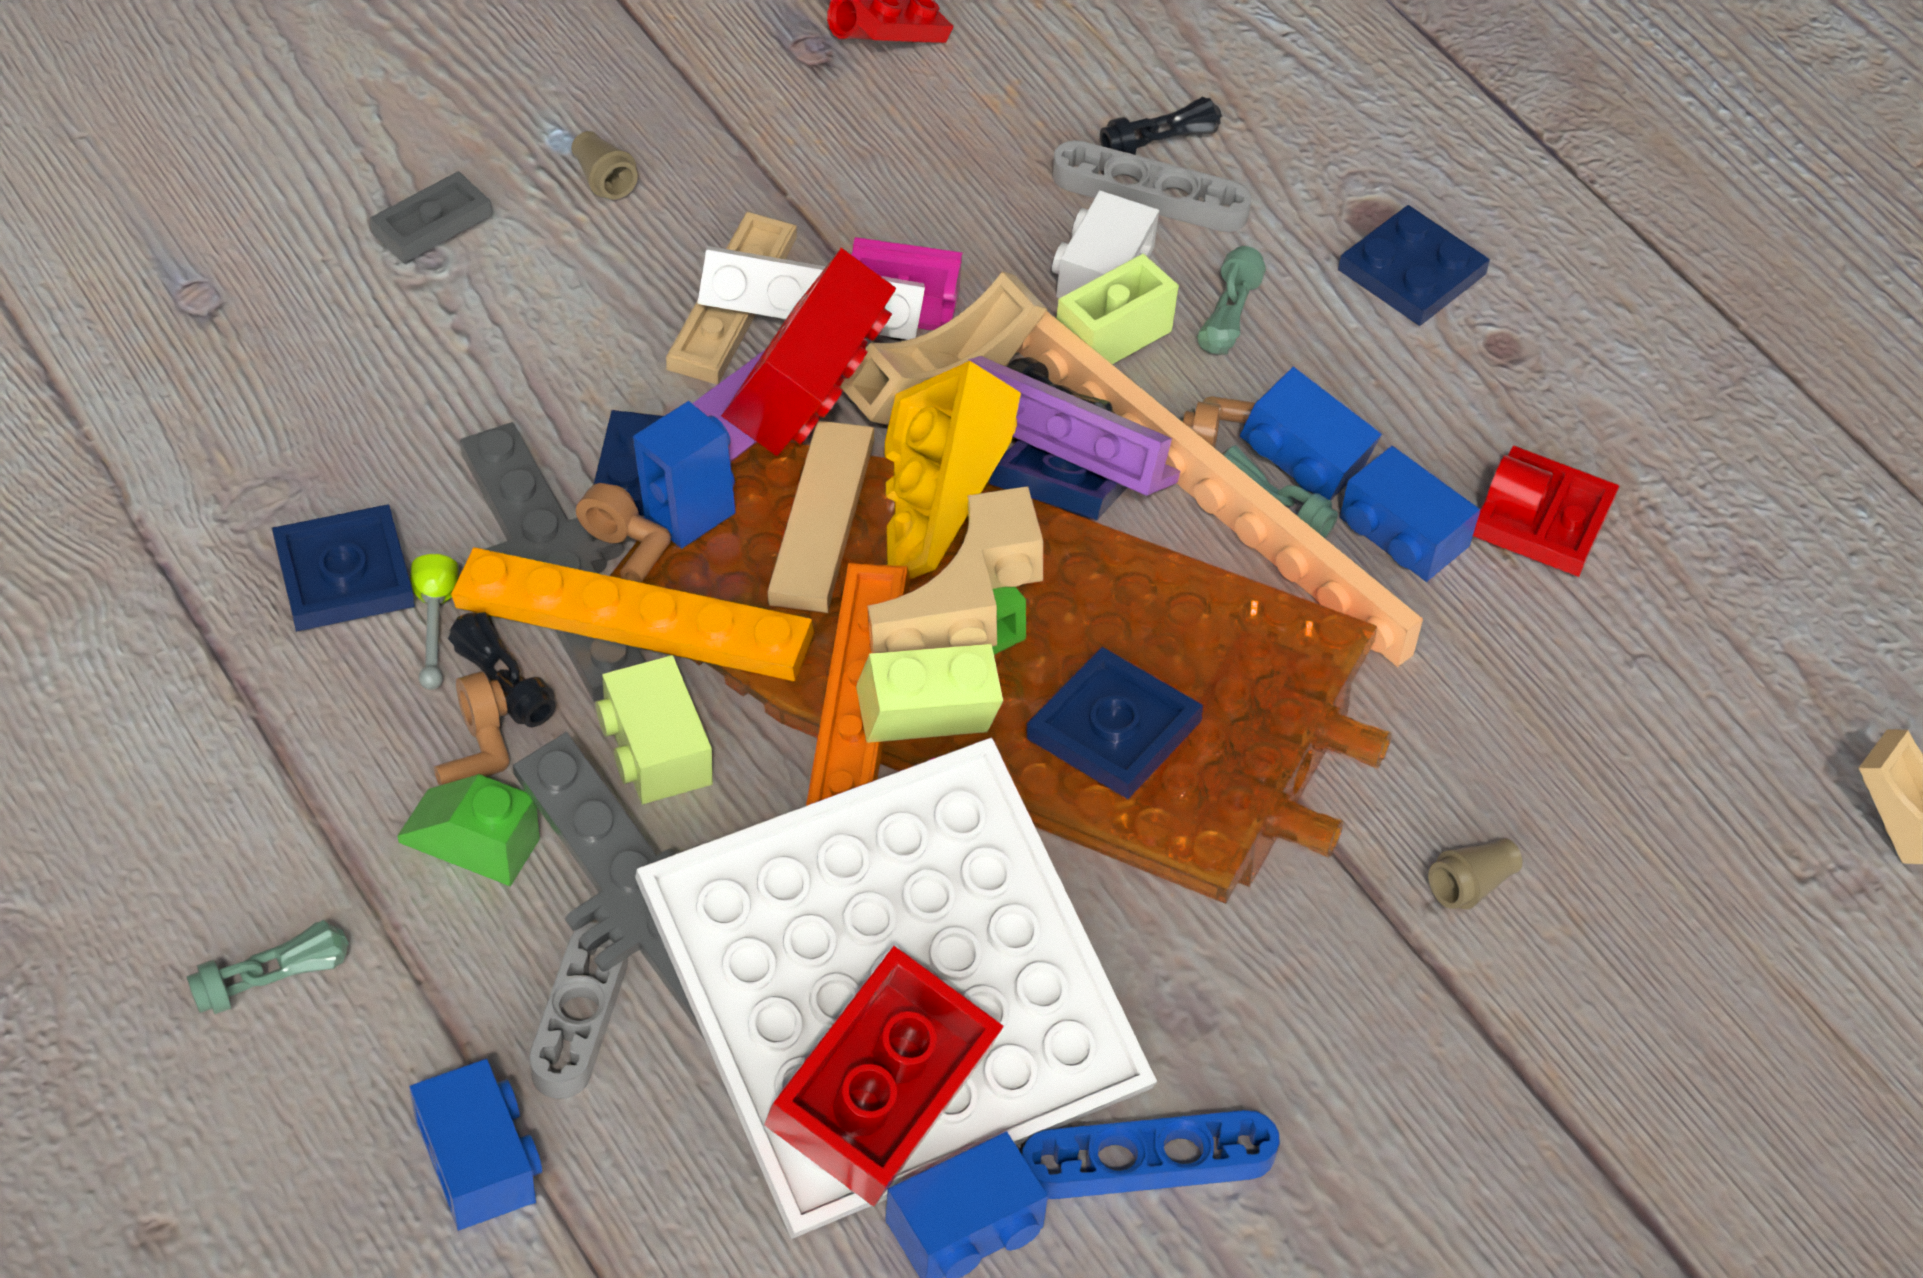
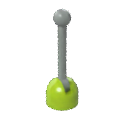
[410,554,459,690]

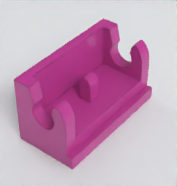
[851,237,962,330]

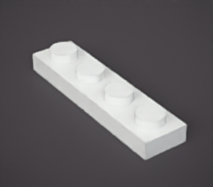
[698,246,925,340]

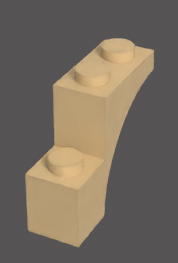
[840,271,1047,425]
[868,486,1043,653]
[1859,729,1923,864]

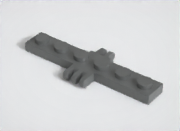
[459,422,645,702]
[513,731,706,1042]

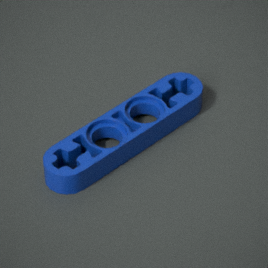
[1022,1110,1280,1199]

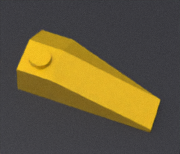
[885,361,1021,579]

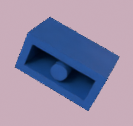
[1239,366,1382,501]
[633,400,736,549]
[1339,446,1480,582]
[409,1059,543,1231]
[885,1131,1048,1278]

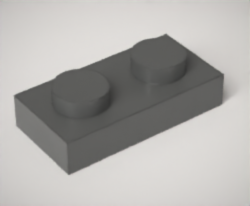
[370,171,492,263]

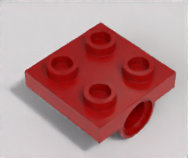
[827,0,954,43]
[1473,445,1620,577]

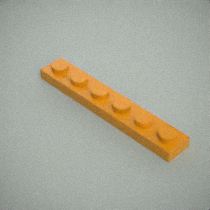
[451,547,814,681]

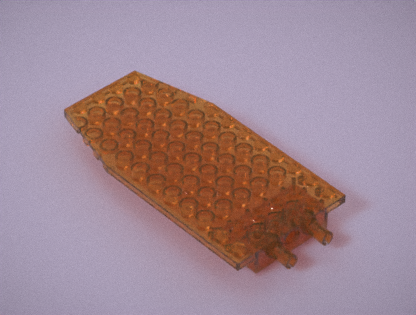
[610,442,1392,904]

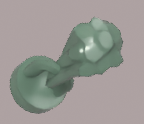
[1197,246,1266,355]
[1221,445,1338,538]
[186,920,349,1015]

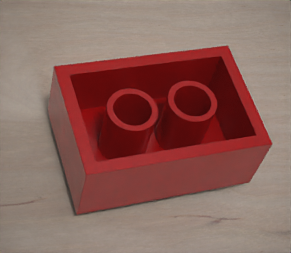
[721,248,897,456]
[764,946,1004,1207]

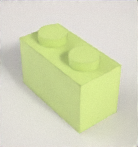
[1056,254,1179,364]
[856,644,1003,743]
[595,655,713,805]

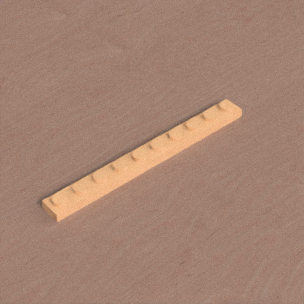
[1016,311,1423,667]

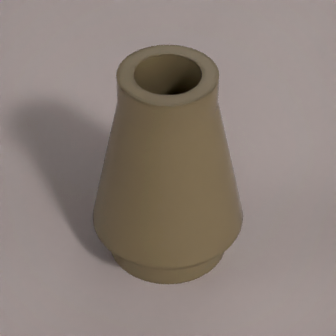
[571,131,638,200]
[1428,838,1523,910]

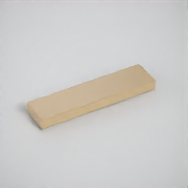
[666,212,797,385]
[768,421,875,613]

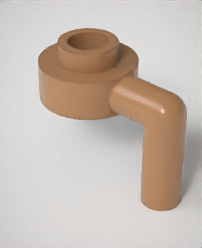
[1183,396,1255,448]
[576,483,671,583]
[434,671,510,786]

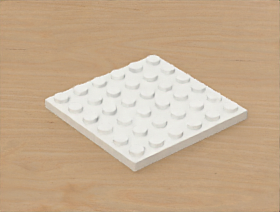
[635,737,1157,1239]

